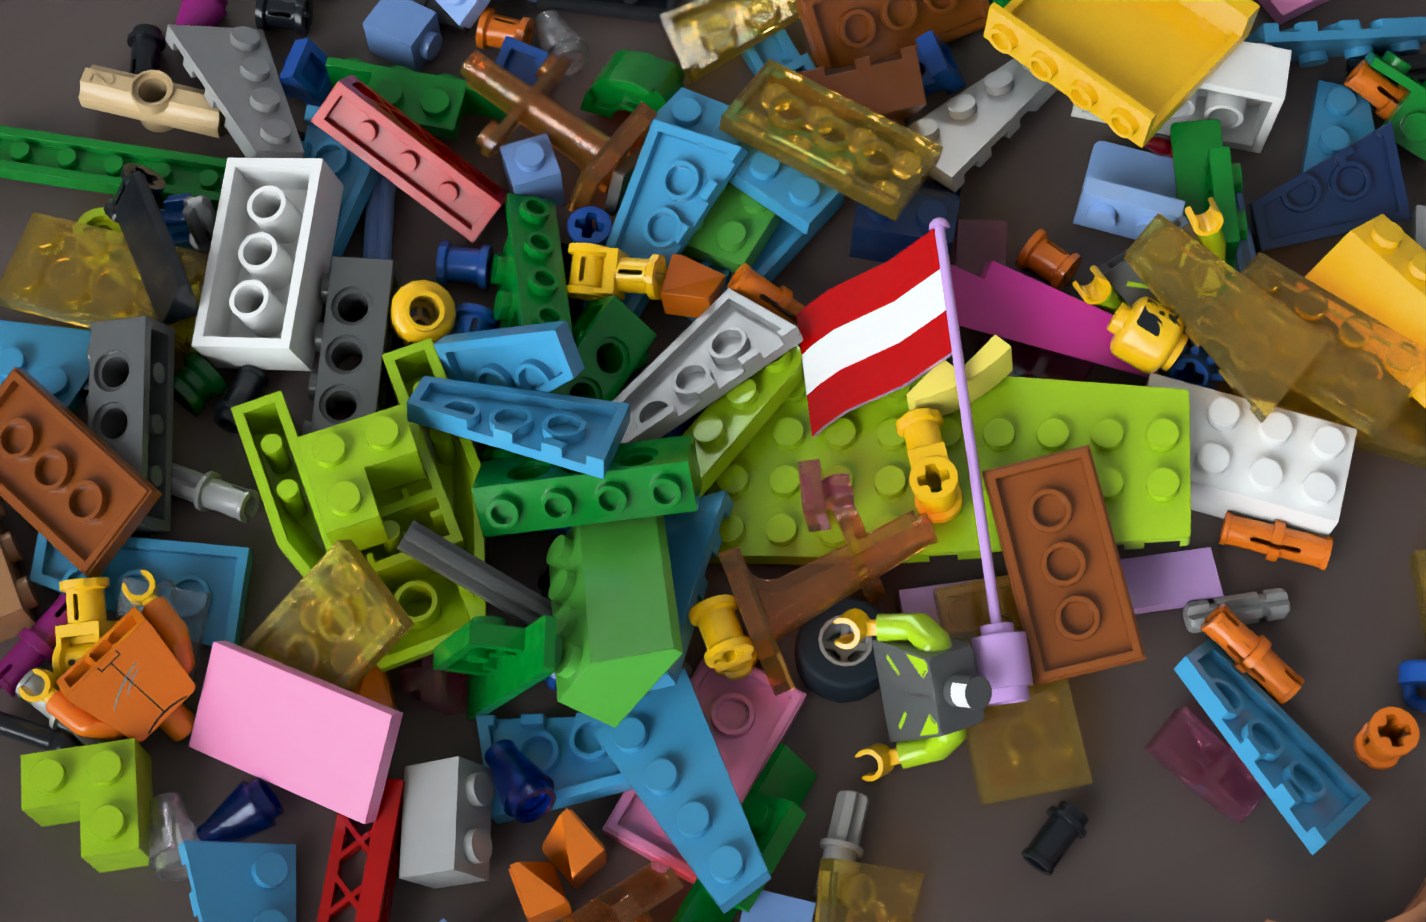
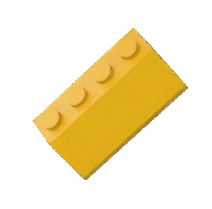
[1295,214,1426,408]

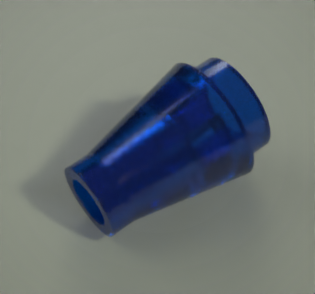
[484,739,556,823]
[195,777,284,842]

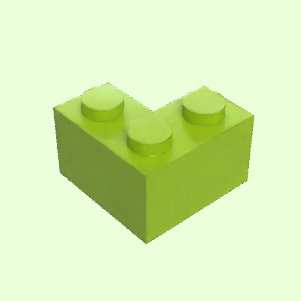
[296,404,426,558]
[20,738,156,873]

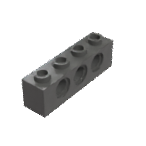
[302,256,401,436]
[86,316,175,536]

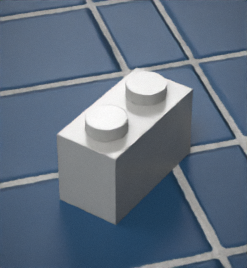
[399,756,494,889]

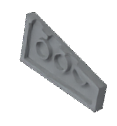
[165,24,305,158]
[892,59,1058,193]
[613,288,804,444]

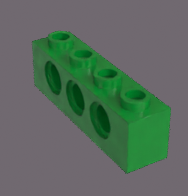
[479,295,657,462]
[471,434,702,537]

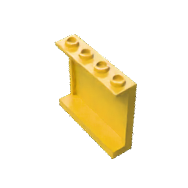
[983,0,1260,148]

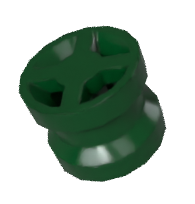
[173,352,228,417]

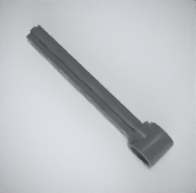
[397,520,692,695]

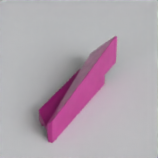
[950,260,1160,377]

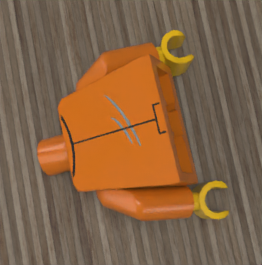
[19,570,196,743]

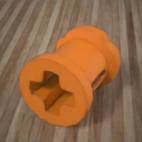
[476,7,535,50]
[1015,229,1082,291]
[1354,706,1420,770]

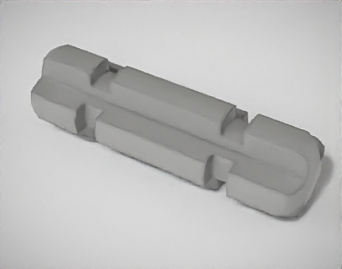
[1183,587,1291,633]

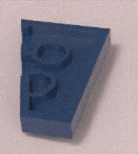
[1249,121,1412,252]

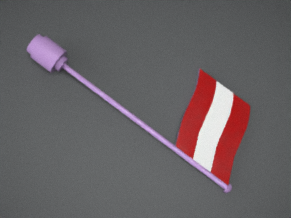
[796,217,1034,706]

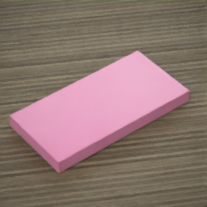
[188,640,403,824]
[602,657,807,884]

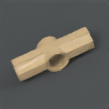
[78,65,228,138]

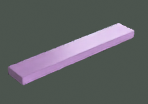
[897,547,1224,639]

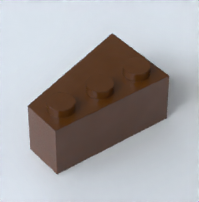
[759,45,927,143]

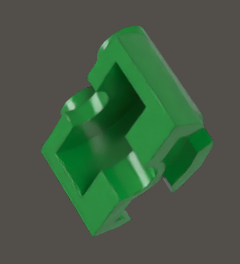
[580,49,686,129]

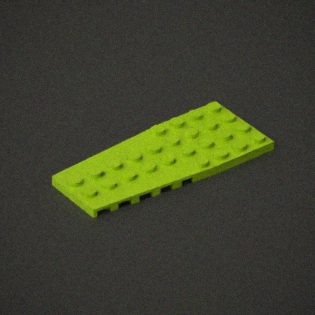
[707,371,1191,566]

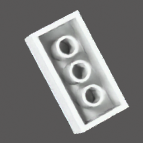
[1071,41,1292,153]
[191,157,344,371]
[1145,373,1357,537]

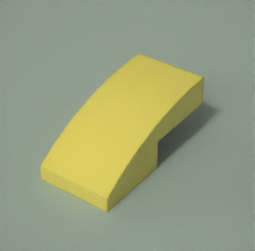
[906,334,1013,416]

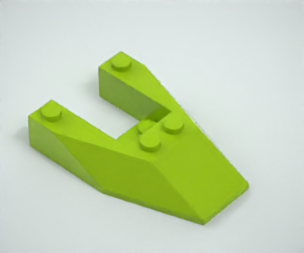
[231,338,487,673]

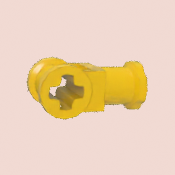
[566,242,667,301]
[895,408,963,523]
[52,577,118,679]
[688,594,758,681]

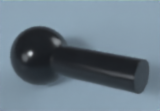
[0,711,83,751]

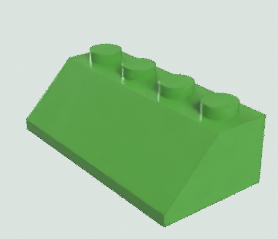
[546,515,683,728]

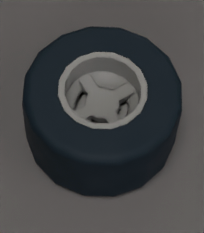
[794,596,883,703]

